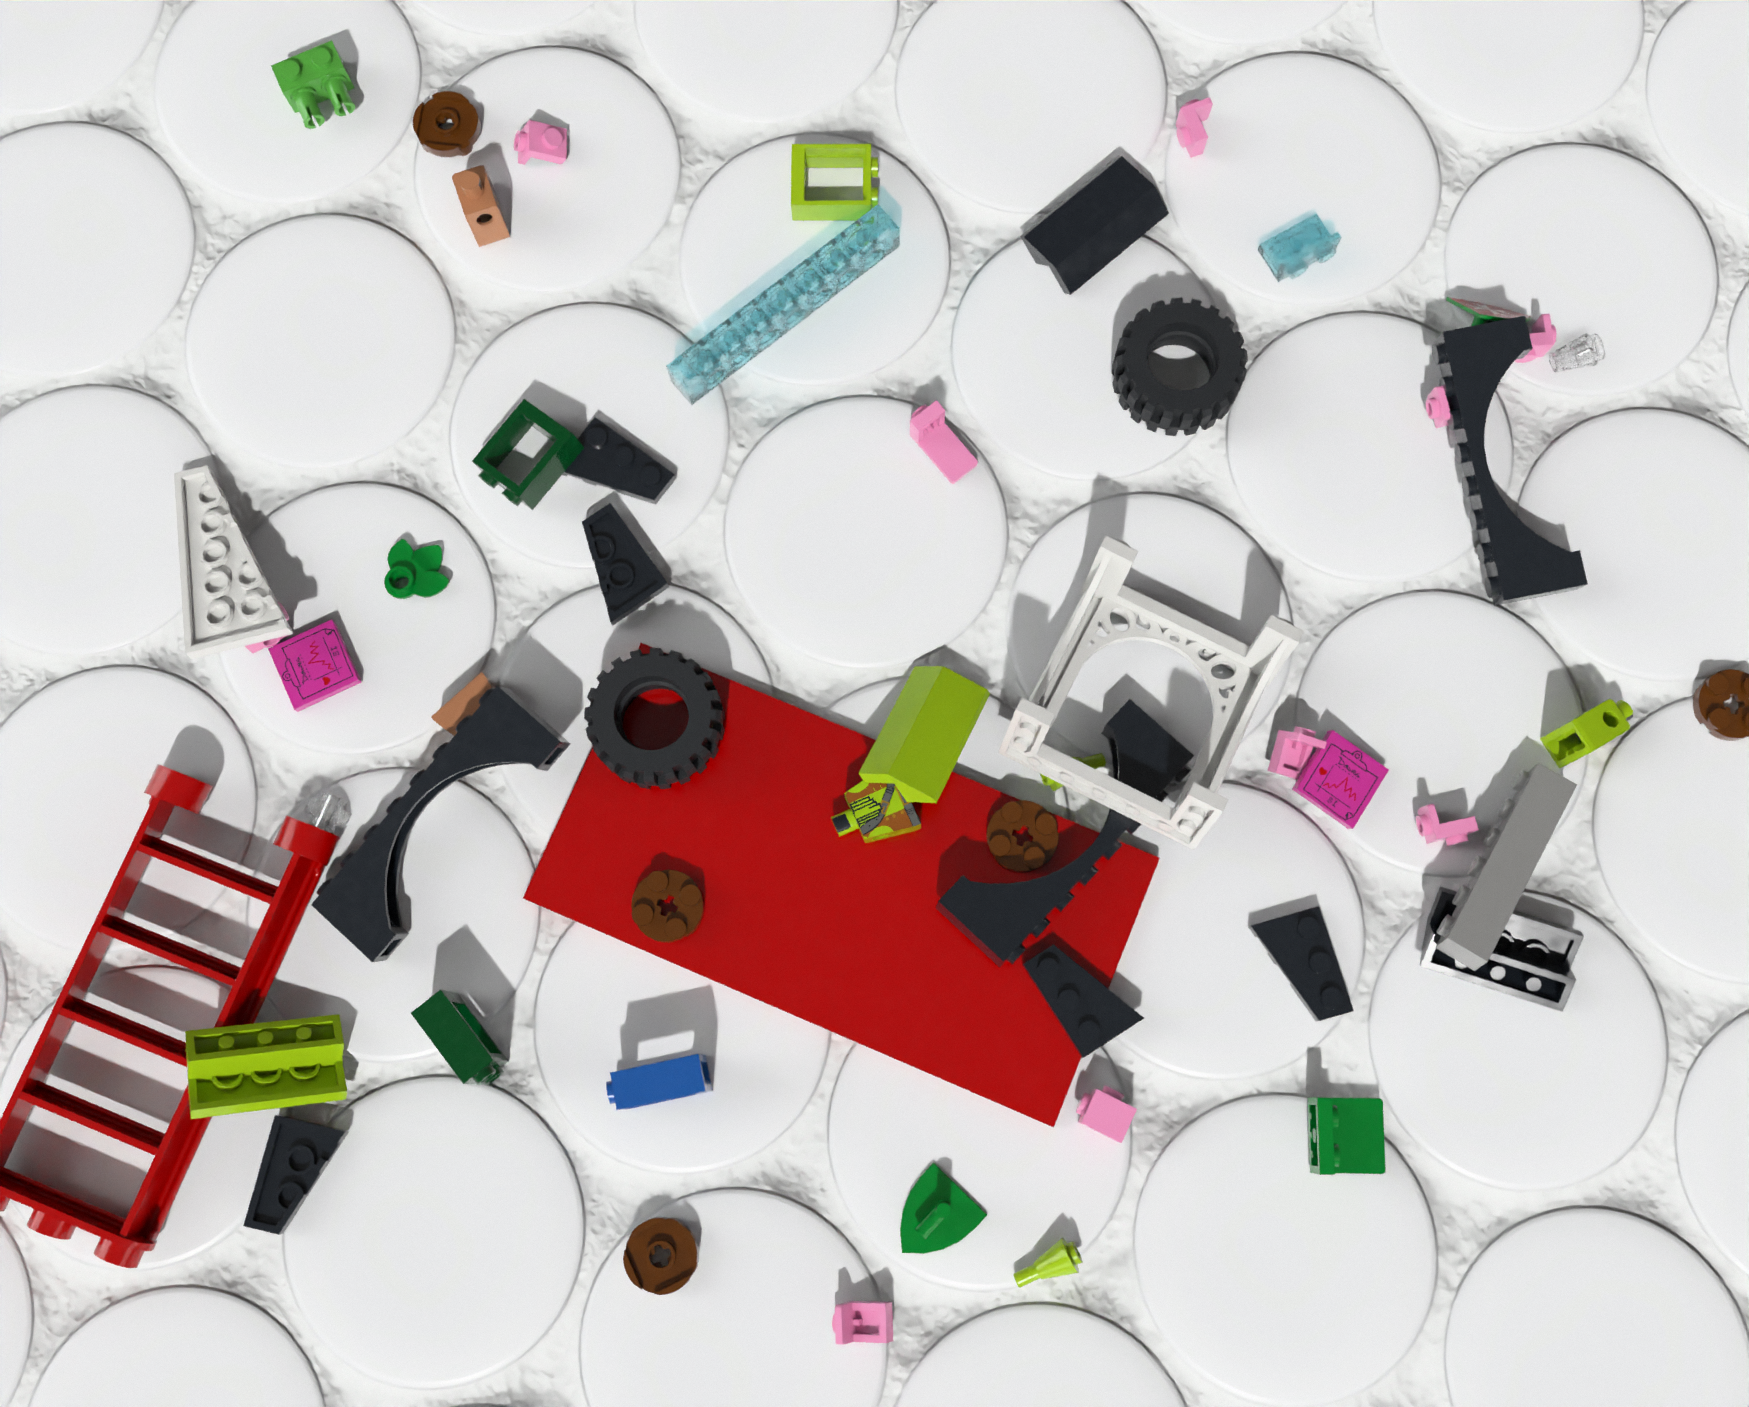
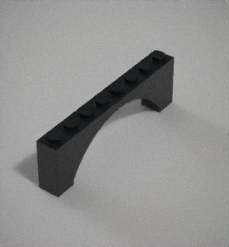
[1432,316,1588,606]
[311,685,571,962]
[936,699,1194,968]

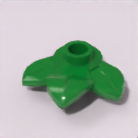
[384,539,450,599]

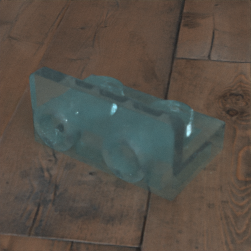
[1258,214,1342,282]

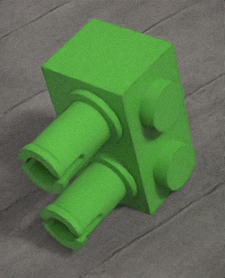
[271,40,355,129]

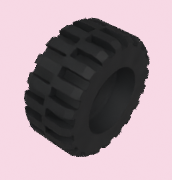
[1111,297,1248,436]
[584,648,725,789]

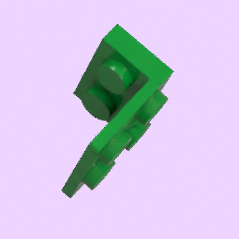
[1307,1097,1386,1175]

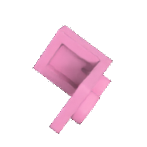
[910,400,978,484]

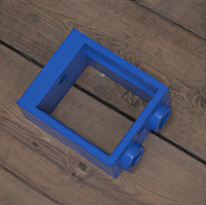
[606,1054,713,1110]

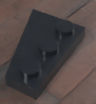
[562,417,677,504]
[582,503,669,626]
[1248,906,1354,1021]
[1022,944,1144,1058]
[243,1115,349,1235]

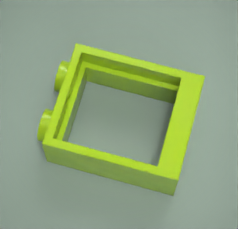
[791,144,878,221]

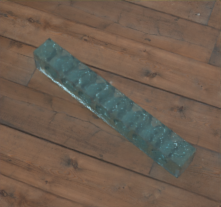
[666,204,900,405]

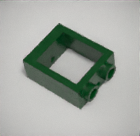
[472,399,584,510]
[411,989,509,1085]

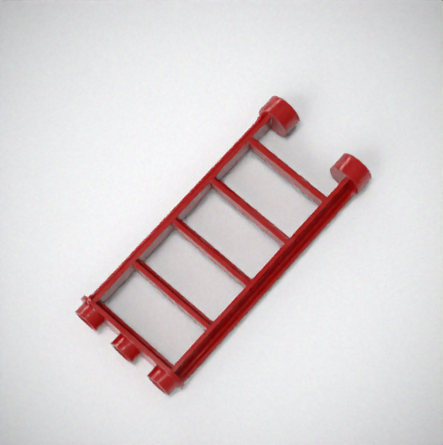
[0,764,340,1268]

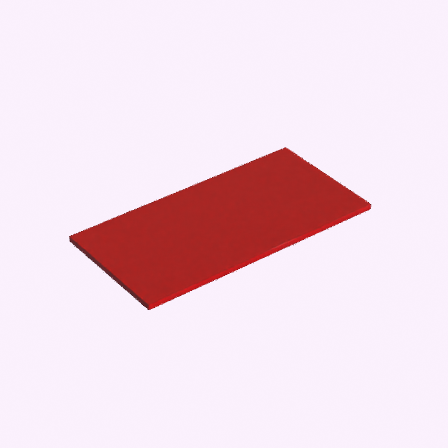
[523,643,1160,1127]

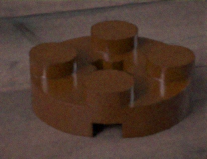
[413,91,481,157]
[1693,669,1749,741]
[986,800,1058,873]
[631,870,705,943]
[623,1217,699,1295]

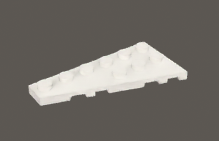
[174,465,293,659]

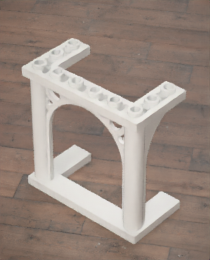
[998,536,1304,850]

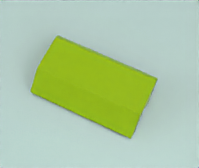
[859,666,990,803]
[185,1014,347,1119]

